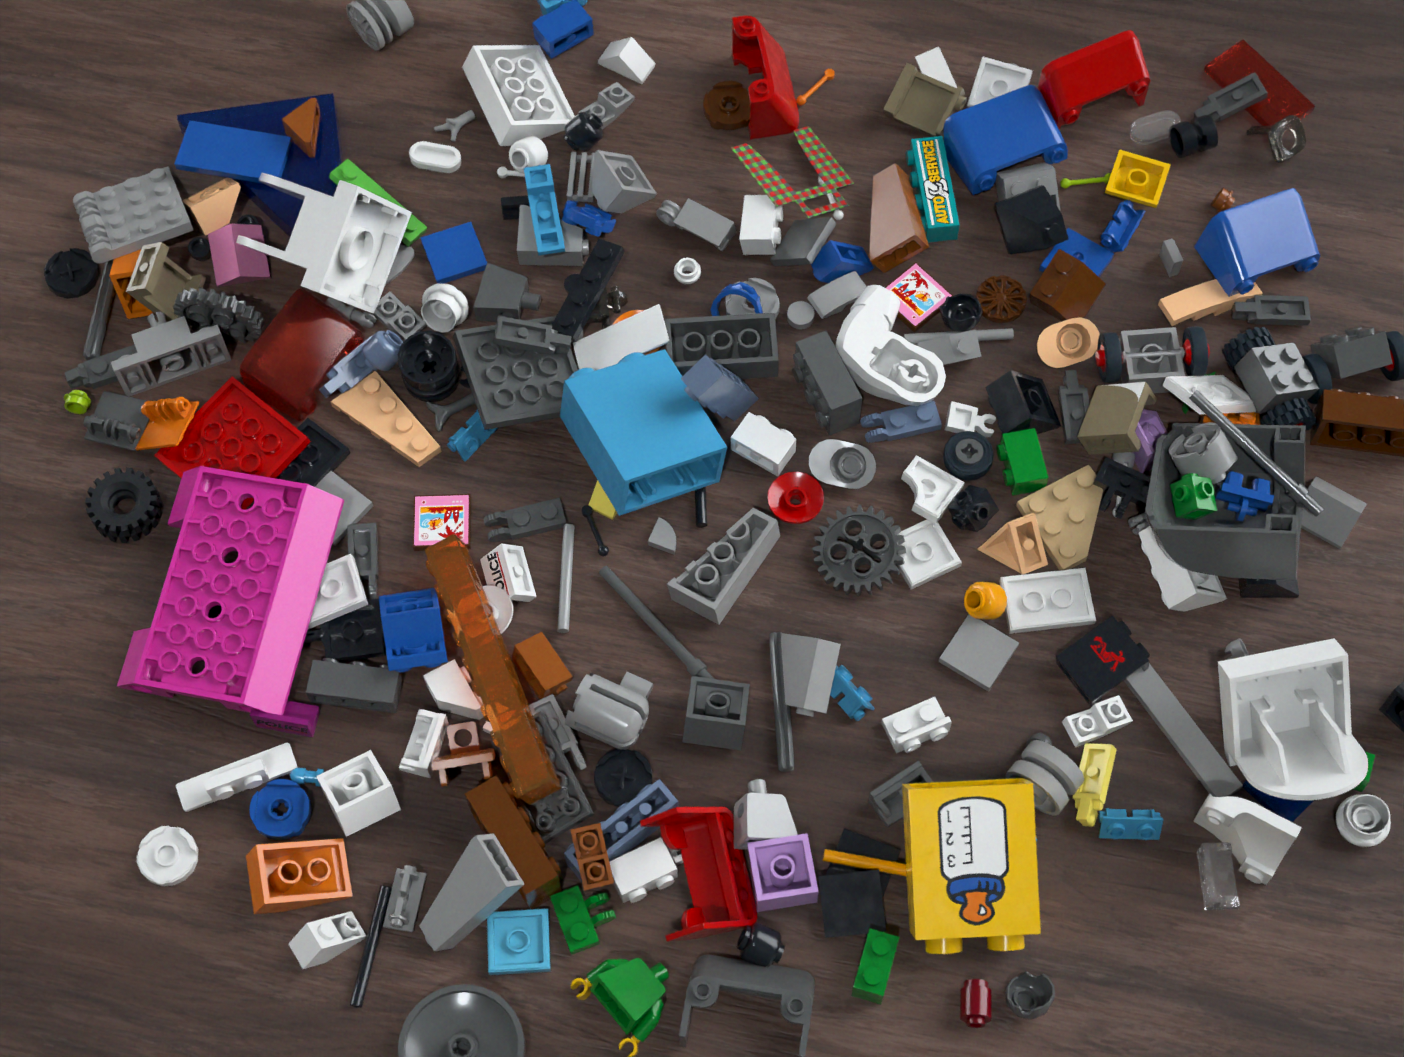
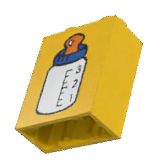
[902,778,1041,954]

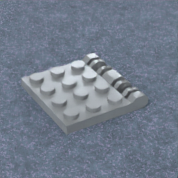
[73,167,193,263]

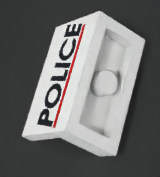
[480,543,536,602]

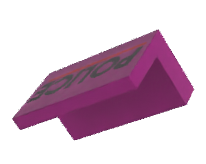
[250,701,321,737]

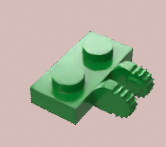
[550,886,616,955]

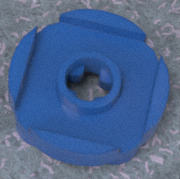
[562,200,616,236]
[249,779,312,840]

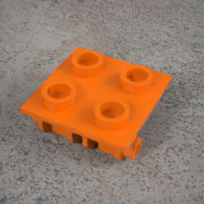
[135,397,199,450]

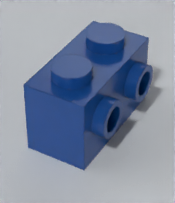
[532,0,594,59]

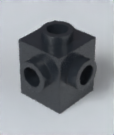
[947,485,999,532]

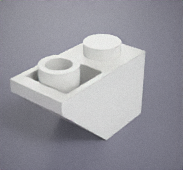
[423,659,485,720]
[289,911,366,969]

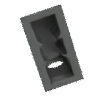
[473,263,541,322]

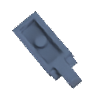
[319,336,373,398]

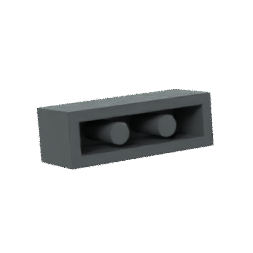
[306,658,403,713]

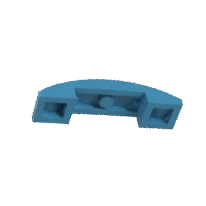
[524,164,565,256]

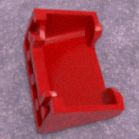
[732,16,799,140]

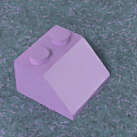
[747,833,819,912]

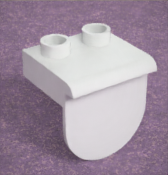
[1218,638,1368,800]

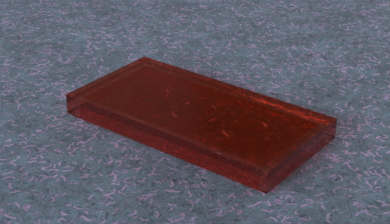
[1204,39,1315,138]

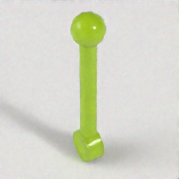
[1060,173,1111,189]

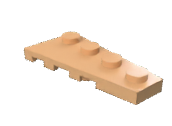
[330,371,442,467]

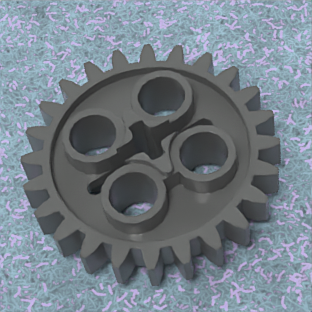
[173,288,264,343]
[812,504,906,597]

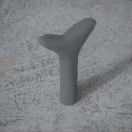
[426,393,475,432]

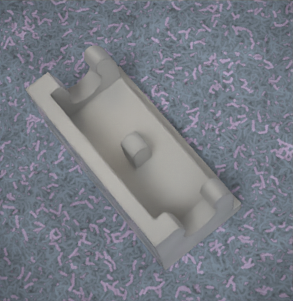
[673,198,737,251]

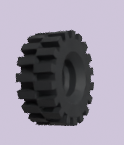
[85,467,163,543]

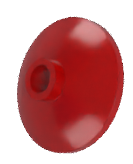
[767,472,824,524]

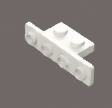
[176,743,298,812]

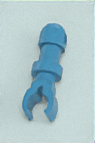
[290,768,324,787]

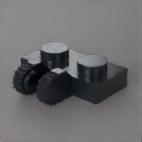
[1093,457,1151,519]

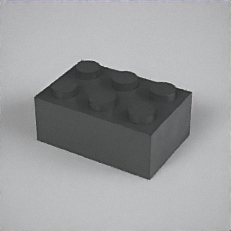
[792,331,862,436]

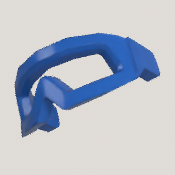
[711,282,763,316]

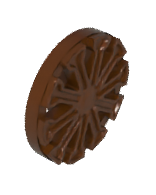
[976,275,1027,323]

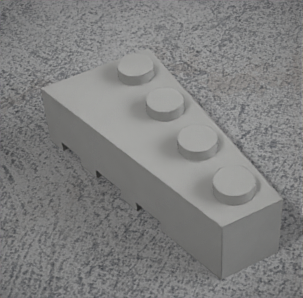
[667,508,780,625]

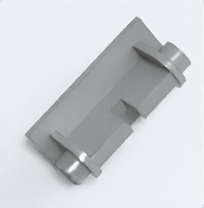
[383,865,427,932]

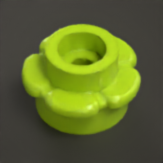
[64,390,91,414]

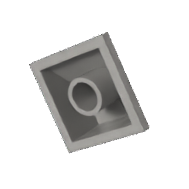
[591,150,657,213]

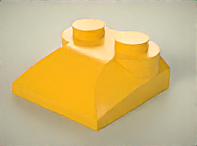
[1105,150,1171,208]

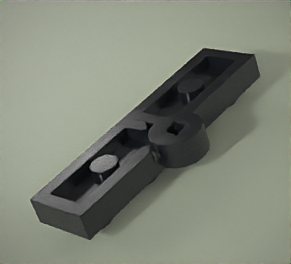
[551,239,625,342]

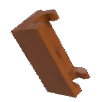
[512,632,573,700]

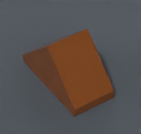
[282,98,321,157]

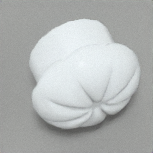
[421,283,469,332]
[1336,794,1391,847]

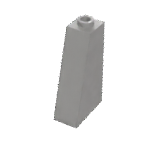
[419,834,524,951]

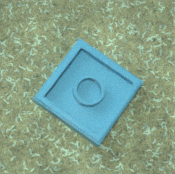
[487,909,551,975]

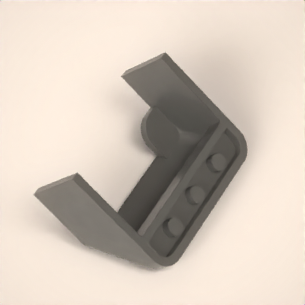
[679,955,815,1057]

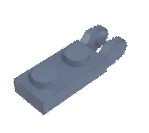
[860,401,942,443]

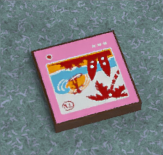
[885,262,953,333]
[413,494,471,551]

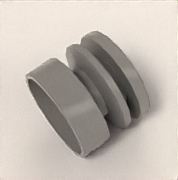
[346,0,414,50]

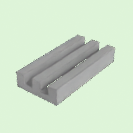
[567,152,595,202]

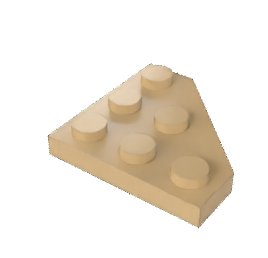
[1016,465,1103,571]

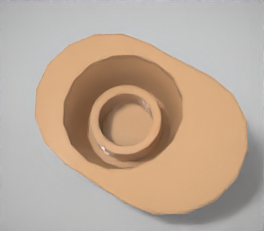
[1037,317,1100,368]

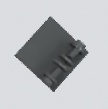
[84,391,150,452]

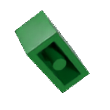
[996,428,1049,496]
[851,929,899,1005]

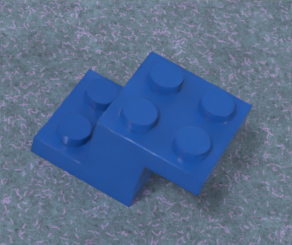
[379,588,448,672]

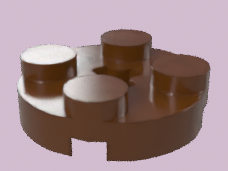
[703,81,750,130]

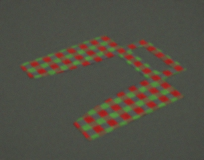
[731,126,854,218]

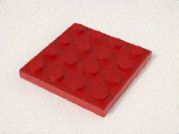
[154,376,311,510]

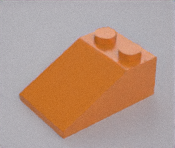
[246,838,352,914]

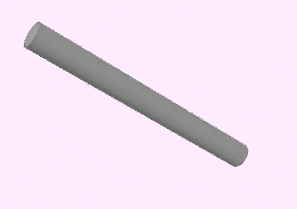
[904,328,1014,344]
[557,524,575,633]

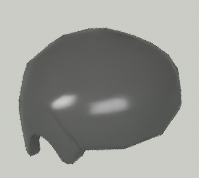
[1005,971,1055,1019]

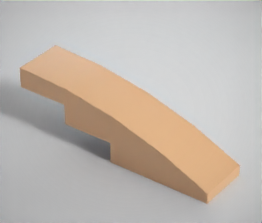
[1158,279,1263,326]

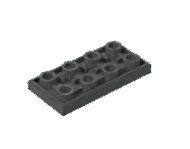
[491,711,594,844]

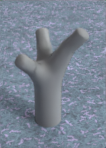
[434,110,475,142]

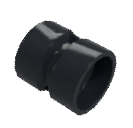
[1169,115,1218,158]

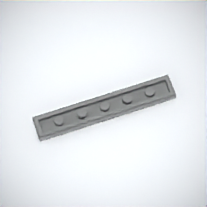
[1124,663,1243,797]

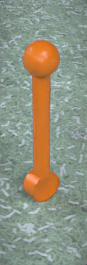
[796,69,835,105]

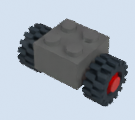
[1222,327,1319,431]

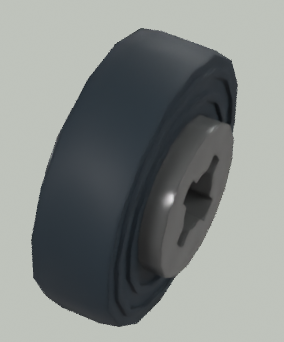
[943,431,994,481]

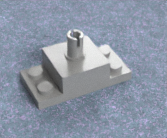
[111,312,231,397]

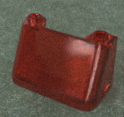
[240,288,364,422]

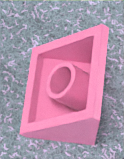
[208,224,271,287]

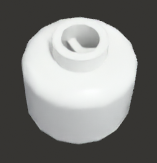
[509,136,548,174]

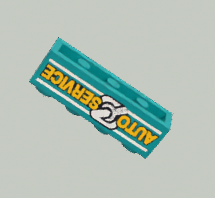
[906,136,960,242]

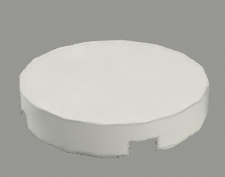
[137,826,198,886]

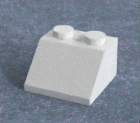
[316,750,401,837]

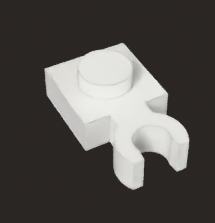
[945,401,996,438]

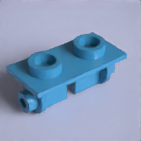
[447,409,497,462]
[830,665,875,721]
[1098,808,1163,840]

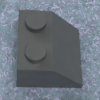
[682,676,750,750]

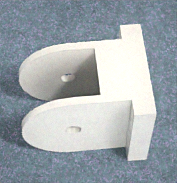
[236,173,412,314]

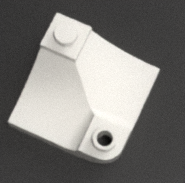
[1194,794,1302,885]

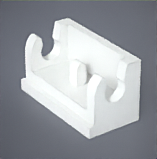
[399,709,449,778]

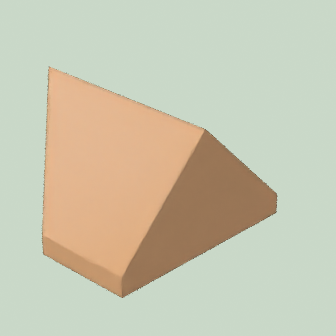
[977,513,1048,575]

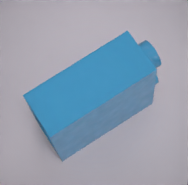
[560,349,727,516]

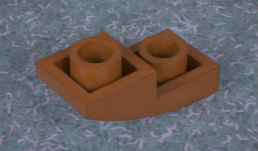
[570,823,614,890]

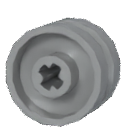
[1005,740,1085,816]

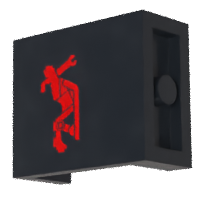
[1056,615,1150,707]

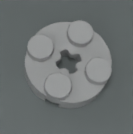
[725,278,780,319]

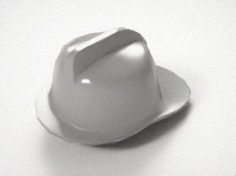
[809,439,876,489]

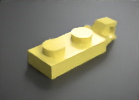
[1073,743,1117,827]

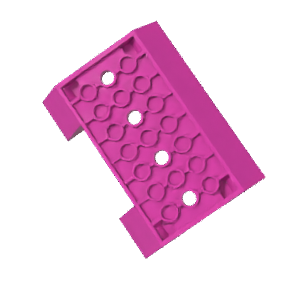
[117,466,344,715]

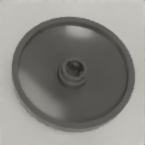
[398,984,525,1057]

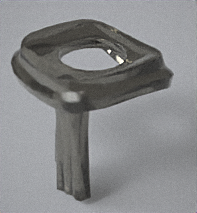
[1246,115,1306,163]

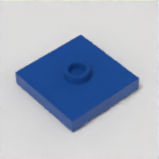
[1039,228,1114,277]

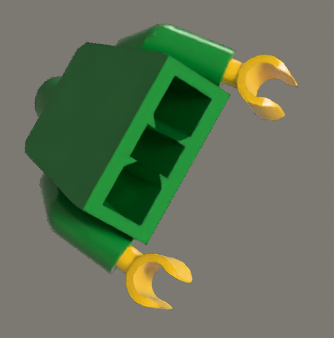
[571,958,669,1057]

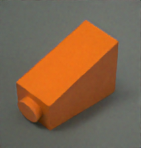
[109,249,154,319]

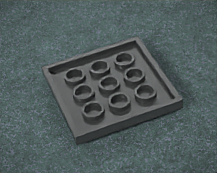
[453,316,578,430]

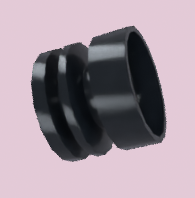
[397,331,460,402]

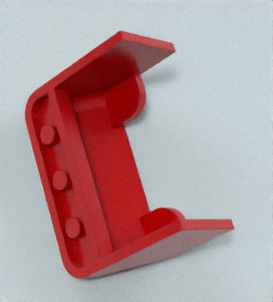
[1038,30,1150,130]
[640,807,757,942]

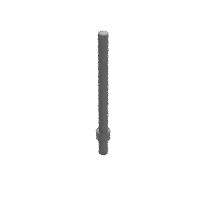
[1189,390,1324,517]
[599,566,714,679]

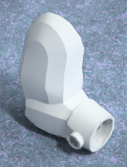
[835,285,946,406]

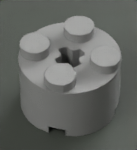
[1169,422,1238,484]

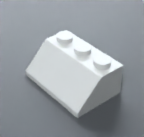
[1139,526,1227,612]

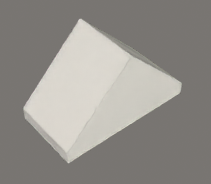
[598,37,655,84]

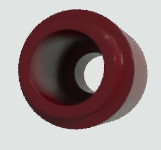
[960,979,992,1028]

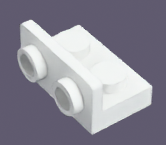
[881,697,952,753]

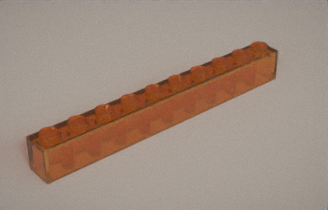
[424,534,561,805]

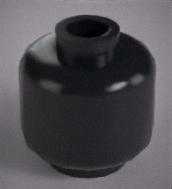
[564,112,603,151]
[736,923,785,967]

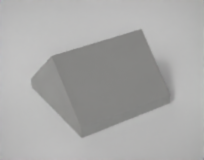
[1301,476,1367,549]

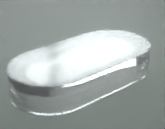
[1129,110,1181,145]

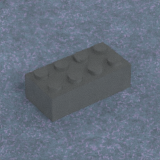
[665,313,779,379]

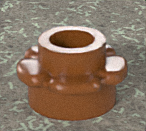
[1211,188,1235,213]

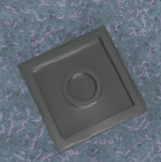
[770,217,836,266]

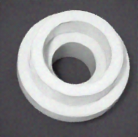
[674,258,701,284]

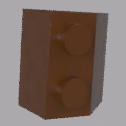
[1030,249,1106,321]

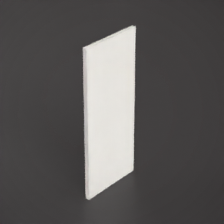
[573,304,670,371]

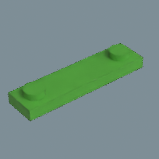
[329,159,427,247]

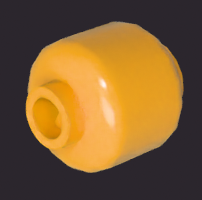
[964,582,1007,620]

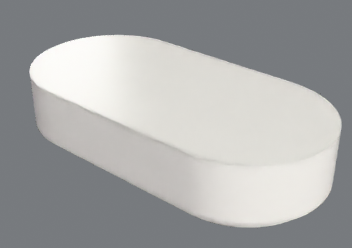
[409,141,461,173]

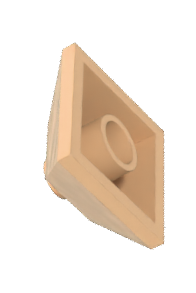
[182,178,241,236]

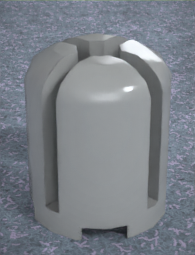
[565,672,649,750]

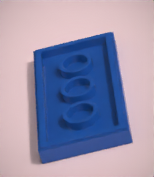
[174,121,293,183]

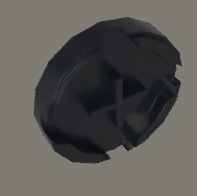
[44,248,99,299]
[594,749,653,807]

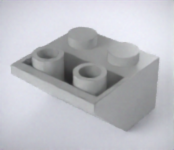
[996,162,1060,210]

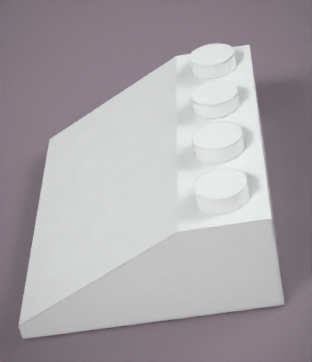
[462,45,575,146]

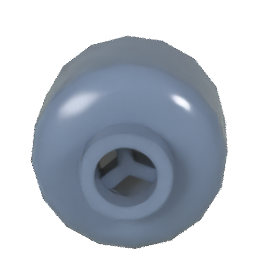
[363,330,403,371]

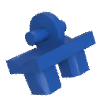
[1215,471,1274,522]

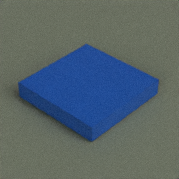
[421,222,487,284]

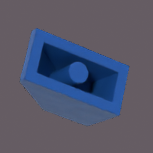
[811,240,874,283]

